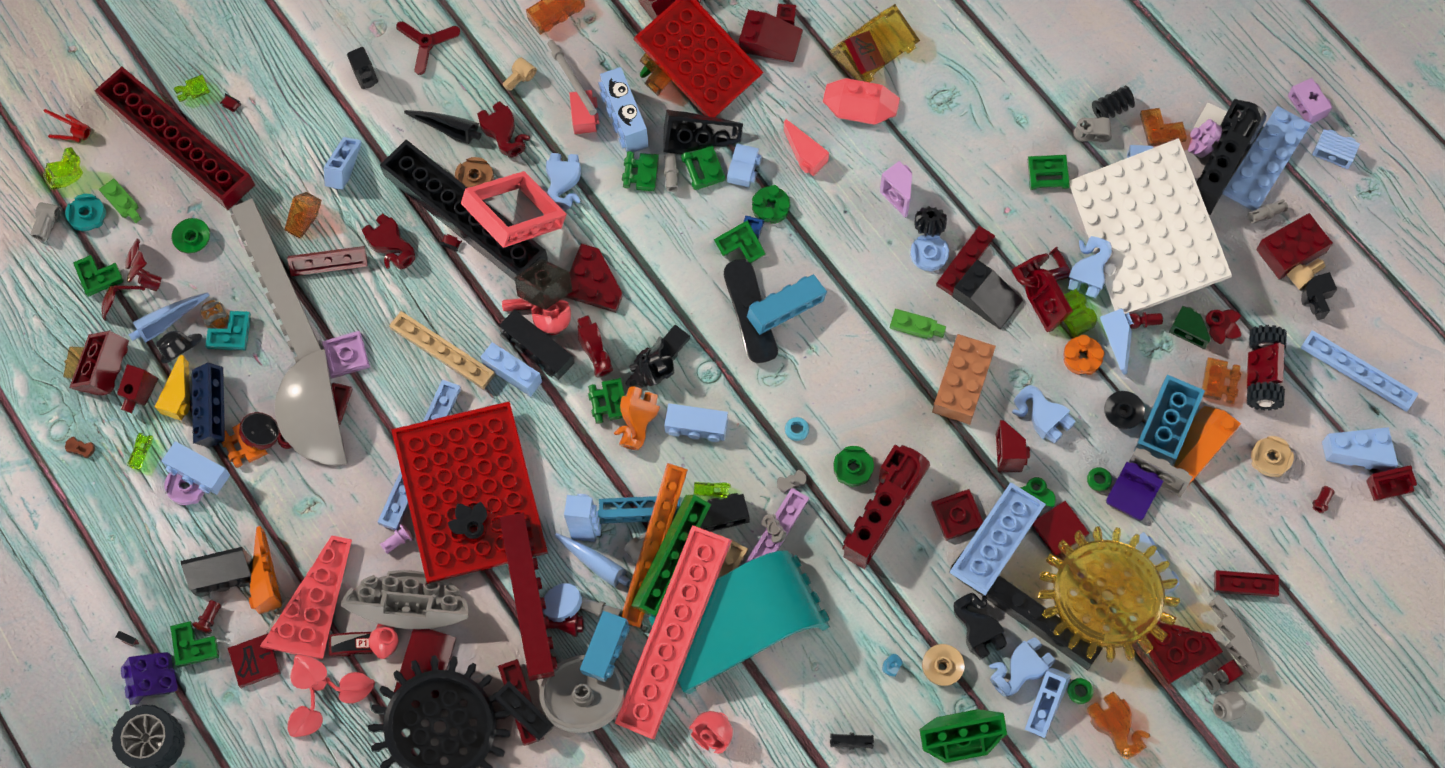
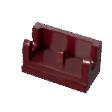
[1366,465,1417,501]

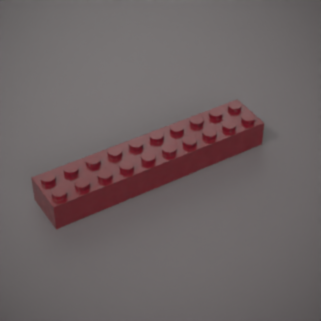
[94,66,255,211]

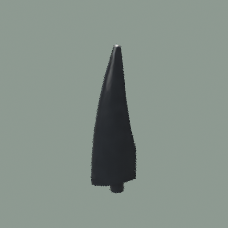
[404,110,481,144]

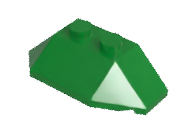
[919,709,1007,763]

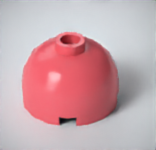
[531,299,571,335]
[689,711,733,754]

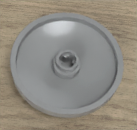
[539,655,625,733]

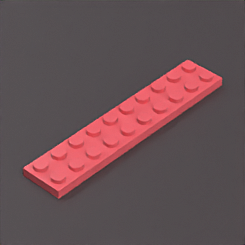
[615,525,732,739]

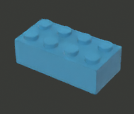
[1134,375,1205,466]

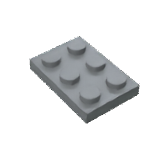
[1129,448,1193,497]

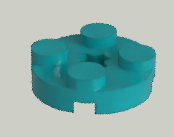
[65,194,106,231]

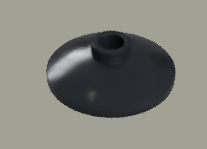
[1104,391,1145,429]

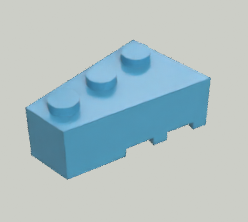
[580,611,631,682]

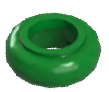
[1087,467,1112,492]
[1067,678,1094,704]

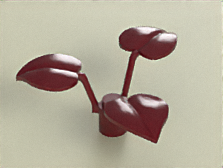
[101,238,162,321]

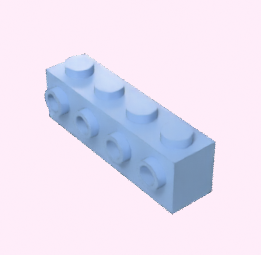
[564,494,602,542]

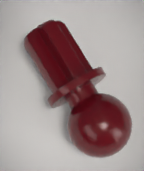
[1129,312,1163,329]

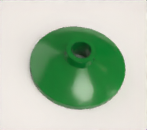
[171,218,210,254]

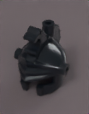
[625,336,674,389]

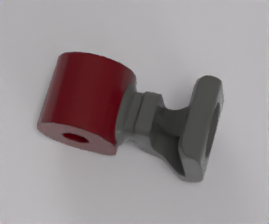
[1201,659,1244,695]

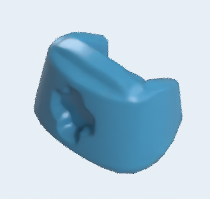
[882,654,903,677]

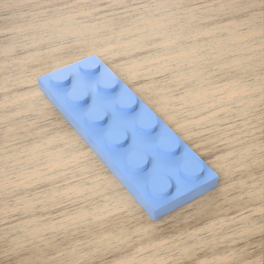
[1222,106,1311,211]
[950,482,1046,596]

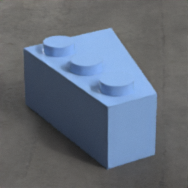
[1322,427,1398,471]

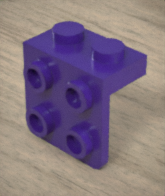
[1106,462,1164,521]
[121,652,178,705]

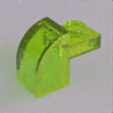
[43,147,83,190]

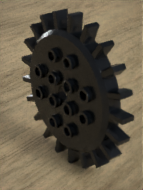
[368,655,511,768]

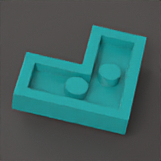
[205,311,251,350]

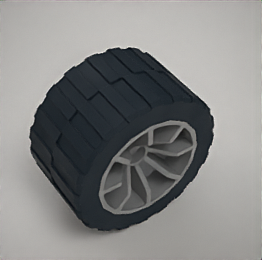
[111,704,185,768]

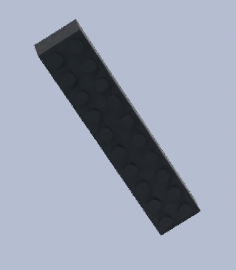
[380,139,548,286]

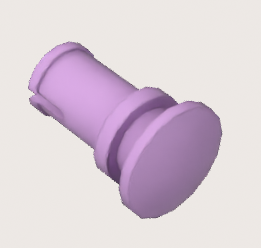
[380,524,413,554]

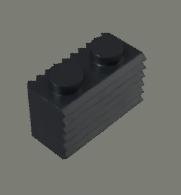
[347,47,378,89]

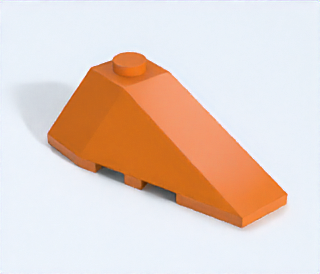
[1173,405,1241,487]
[248,526,283,614]

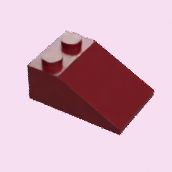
[739,9,803,62]

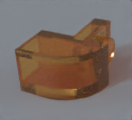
[640,53,671,96]

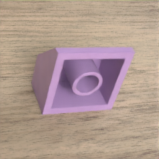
[880,161,912,218]

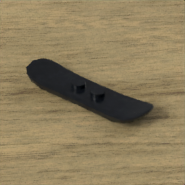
[724,259,778,363]

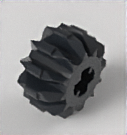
[914,206,947,237]

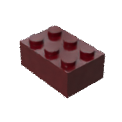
[1256,213,1333,280]

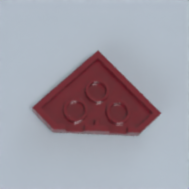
[561,243,623,313]
[1133,619,1223,684]

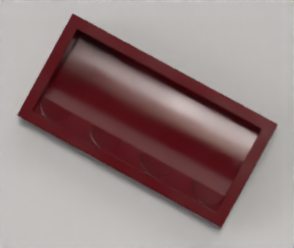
[394,629,457,708]

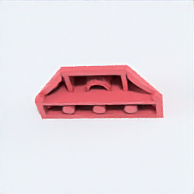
[823,78,900,125]

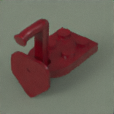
[1011,247,1073,332]

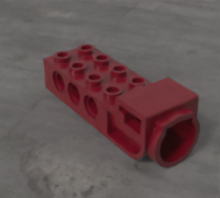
[842,445,930,570]

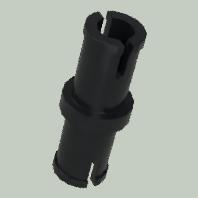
[830,732,874,750]

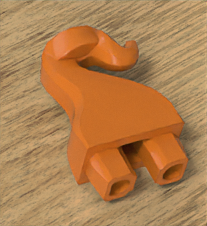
[614,386,660,450]

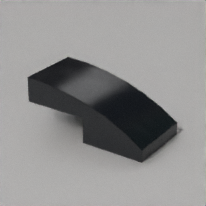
[663,325,690,361]

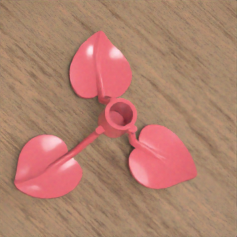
[287,655,375,737]

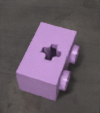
[1288,78,1332,124]

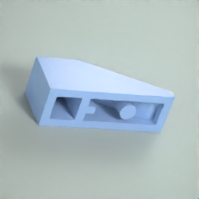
[324,137,362,189]
[1100,308,1133,375]
[1025,667,1071,738]

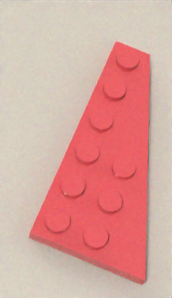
[260,535,352,660]

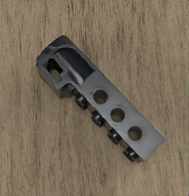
[1196,99,1267,215]

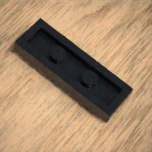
[494,681,554,742]

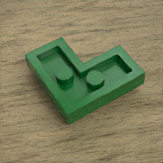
[714,221,766,263]
[73,255,124,297]
[170,621,219,668]

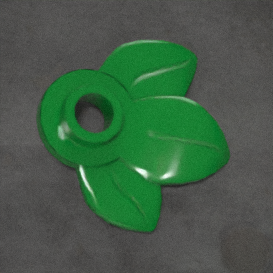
[1020,477,1055,512]

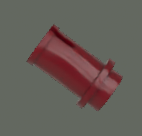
[1312,486,1335,513]

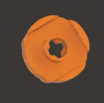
[1063,335,1104,375]

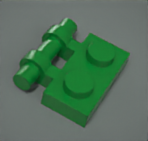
[622,151,659,191]
[588,378,625,424]

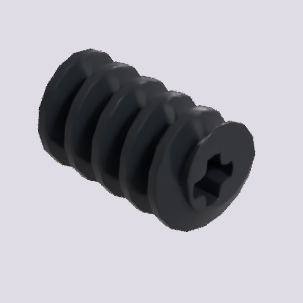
[1092,85,1135,118]

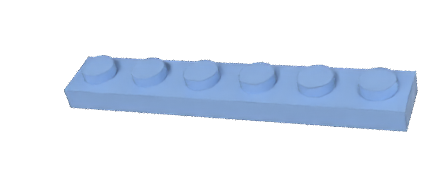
[1301,330,1419,412]

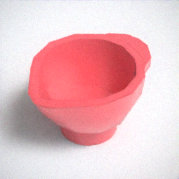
[368,624,399,659]

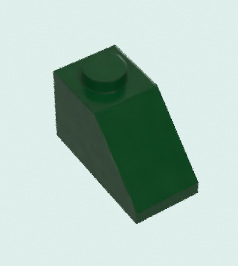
[1169,306,1211,350]

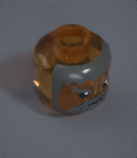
[200,300,229,329]

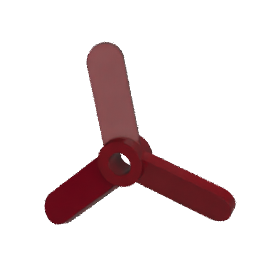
[396,21,460,75]

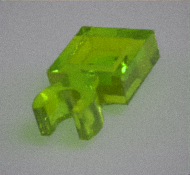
[174,74,210,102]

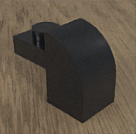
[1301,272,1337,320]

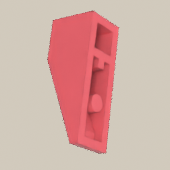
[784,119,829,176]

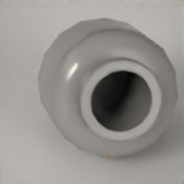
[1213,691,1246,722]

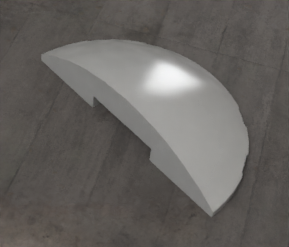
[275,349,347,465]
[341,570,468,629]

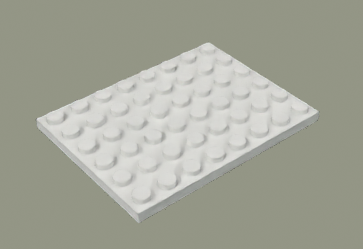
[1069,138,1232,314]

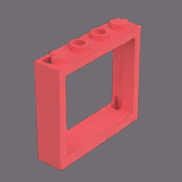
[461,171,567,248]

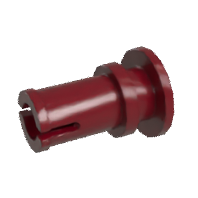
[192,600,221,634]

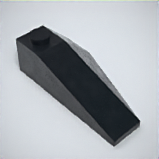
[663,110,743,154]

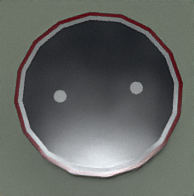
[239,412,280,450]

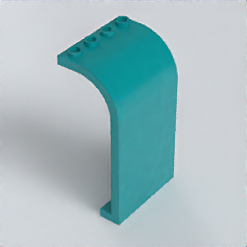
[648,551,830,694]

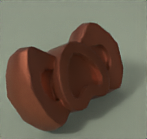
[65,437,95,458]

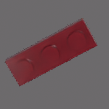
[1214,570,1279,597]

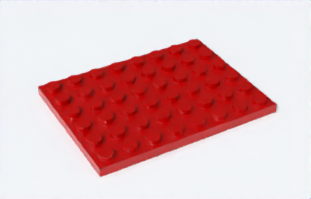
[391,401,548,584]

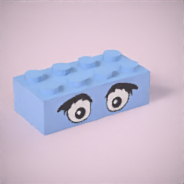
[598,67,649,152]

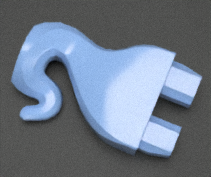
[546,153,581,211]
[1068,236,1112,299]
[1012,385,1076,444]
[989,637,1056,697]

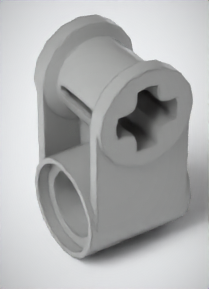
[1073,117,1112,142]

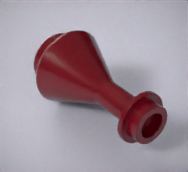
[549,613,584,637]

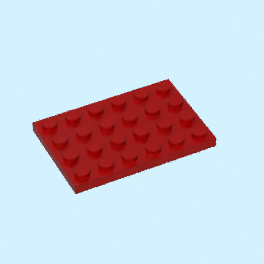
[633,0,764,117]

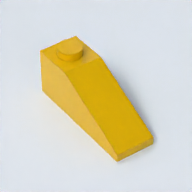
[155,355,190,421]

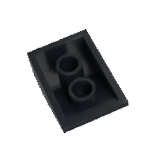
[952,259,1023,329]

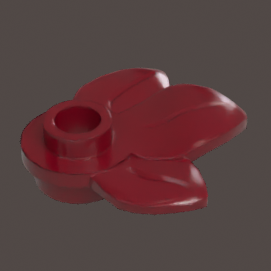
[1206,309,1241,344]

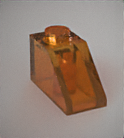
[284,192,322,238]

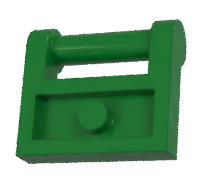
[681,146,725,190]
[1027,155,1069,190]

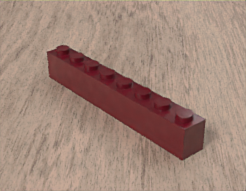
[499,513,558,681]

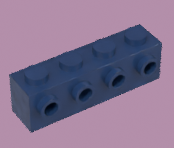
[191,362,225,448]

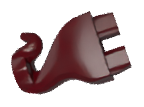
[477,101,530,157]
[362,213,415,269]
[577,315,613,378]

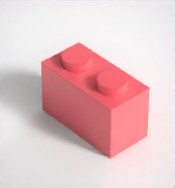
[569,90,600,134]

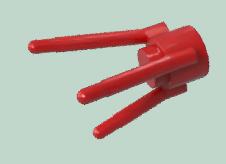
[44,109,91,143]

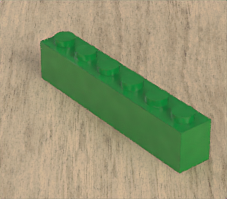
[631,494,711,616]

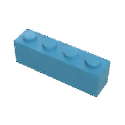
[747,274,827,335]

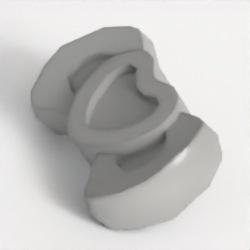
[777,470,807,493]
[761,514,786,543]

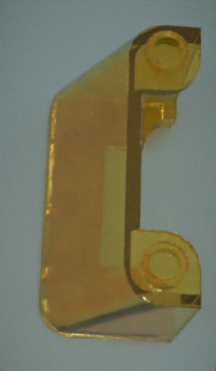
[829,4,920,83]

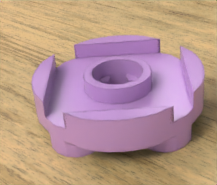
[1188,119,1222,158]
[164,473,205,505]

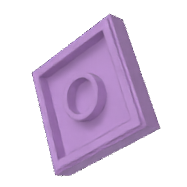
[322,330,370,379]

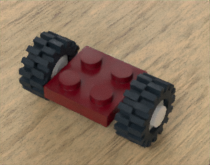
[1247,325,1287,411]

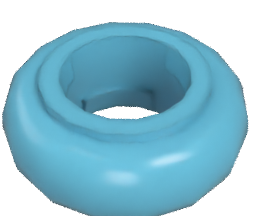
[785,417,809,441]

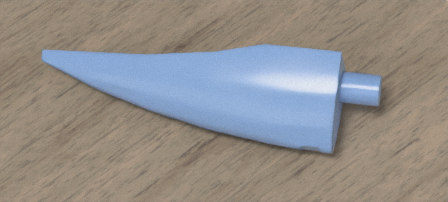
[128,292,210,343]
[555,533,631,588]

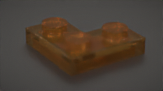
[1140,108,1187,146]

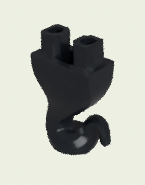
[953,592,1007,660]

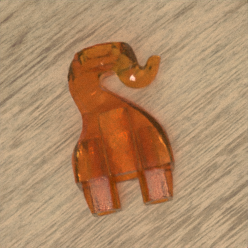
[1087,691,1150,760]

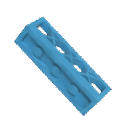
[598,496,681,524]

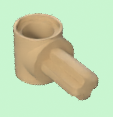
[503,57,537,91]
[1287,258,1325,290]

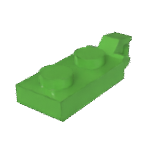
[99,178,142,223]
[890,308,946,339]

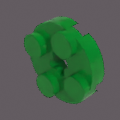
[752,185,790,224]
[833,446,874,487]

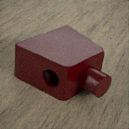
[117,364,159,414]

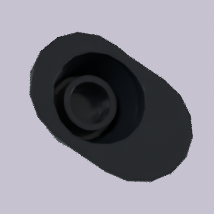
[156,331,202,364]

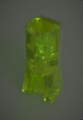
[127,433,153,470]
[694,482,731,498]

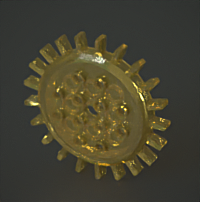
[1038,526,1180,663]

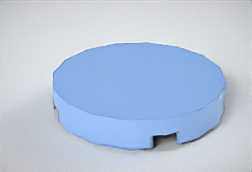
[910,235,949,271]
[542,583,582,622]

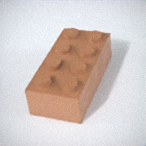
[932,334,996,425]

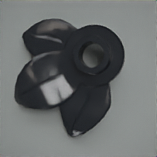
[448,502,487,539]

